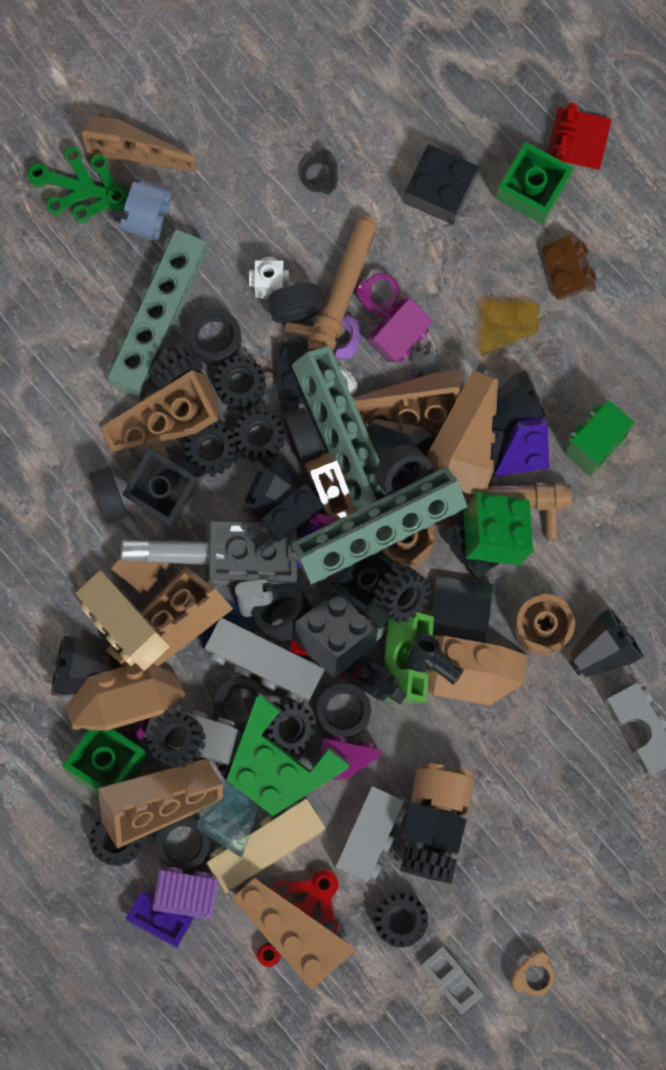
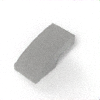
[421,947,484,1015]

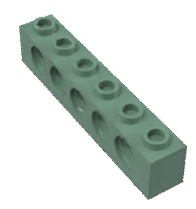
[106,229,208,399]
[292,346,388,511]
[291,467,467,584]

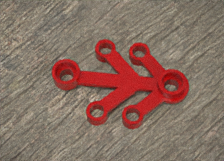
[257,870,339,967]

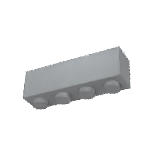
[205,618,325,704]

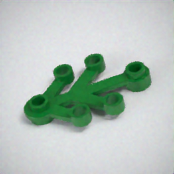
[27,147,130,224]

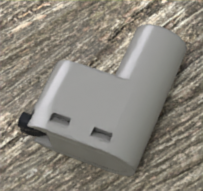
[235,579,273,617]

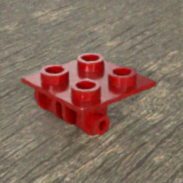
[547,103,612,171]

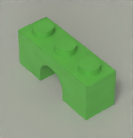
[384,612,434,704]

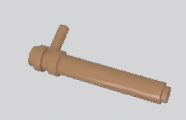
[285,216,378,352]
[462,482,572,539]

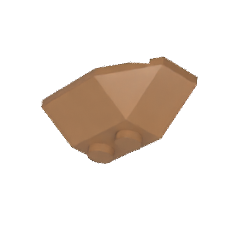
[423,636,528,706]
[65,663,185,731]

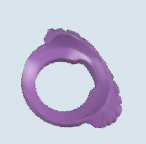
[333,313,361,360]

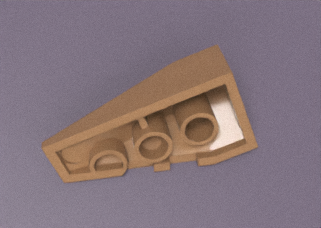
[82,114,197,172]
[353,369,464,438]
[100,370,219,452]
[427,370,498,495]

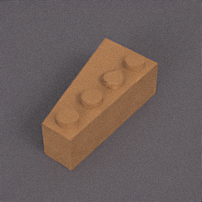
[106,567,233,667]
[98,759,223,848]
[232,878,357,990]

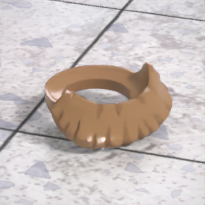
[511,950,555,997]

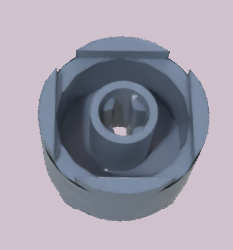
[120,176,173,240]

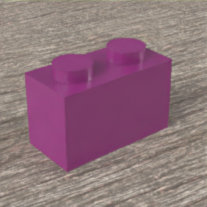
[365,298,433,363]

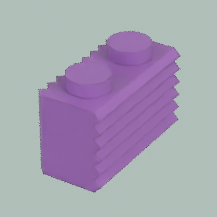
[153,867,218,920]

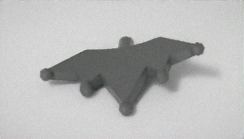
[411,343,443,378]

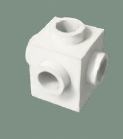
[249,257,289,300]

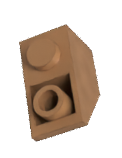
[111,558,172,595]

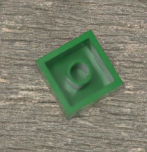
[496,142,574,225]
[565,400,635,477]
[463,492,533,566]
[62,729,148,796]

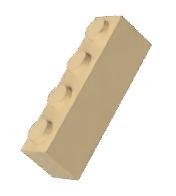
[75,570,170,671]
[207,799,326,894]

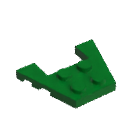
[227,693,350,816]

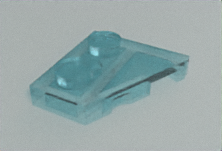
[197,787,258,858]

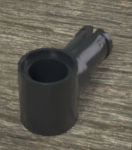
[406,633,464,685]

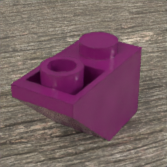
[320,735,381,781]

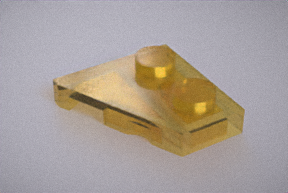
[481,301,539,356]

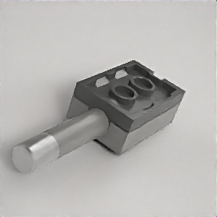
[120,521,297,586]

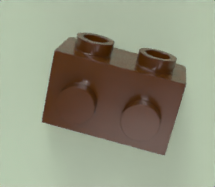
[541,235,596,301]

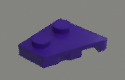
[494,417,549,476]
[125,893,195,949]

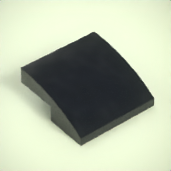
[431,576,494,643]

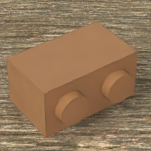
[304,452,356,520]

